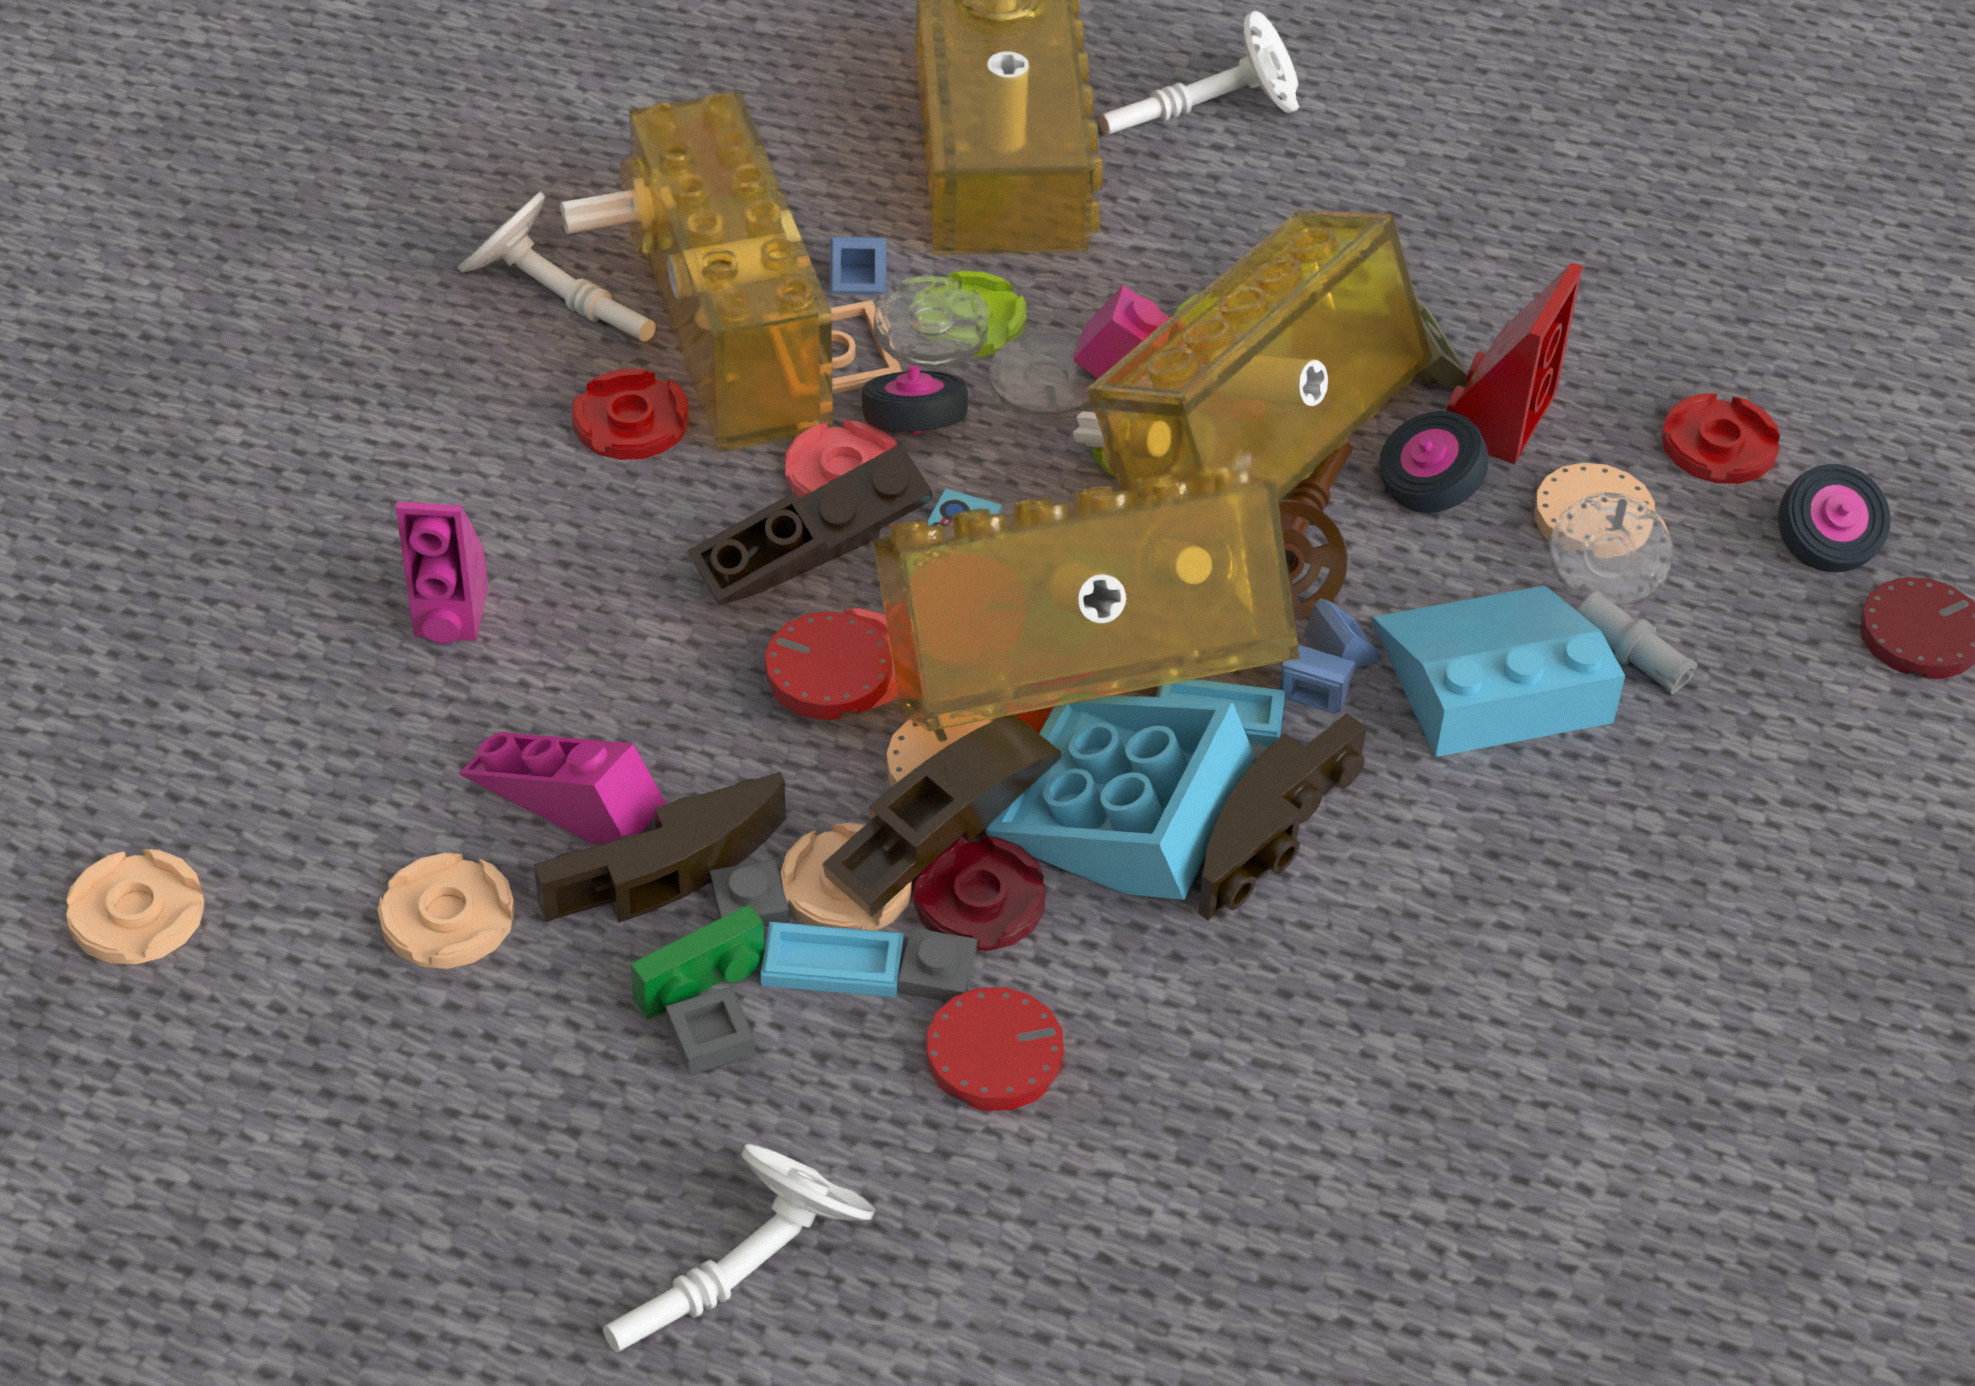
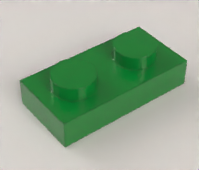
[630,904,764,1020]

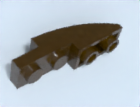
[687,443,933,605]
[823,713,1061,917]
[1198,713,1366,921]
[534,772,786,923]

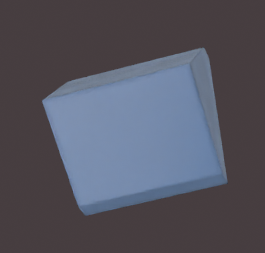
[829,237,887,295]
[1304,598,1381,670]
[1280,644,1356,714]

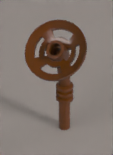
[1224,438,1352,621]

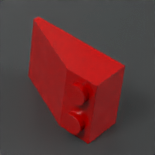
[1446,262,1583,464]

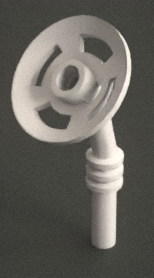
[1099,11,1299,135]
[457,191,656,342]
[603,1144,875,1352]

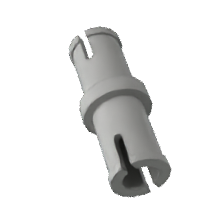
[1578,591,1697,695]

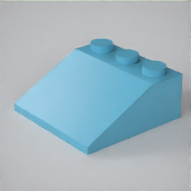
[1372,585,1625,757]
[985,692,1255,900]

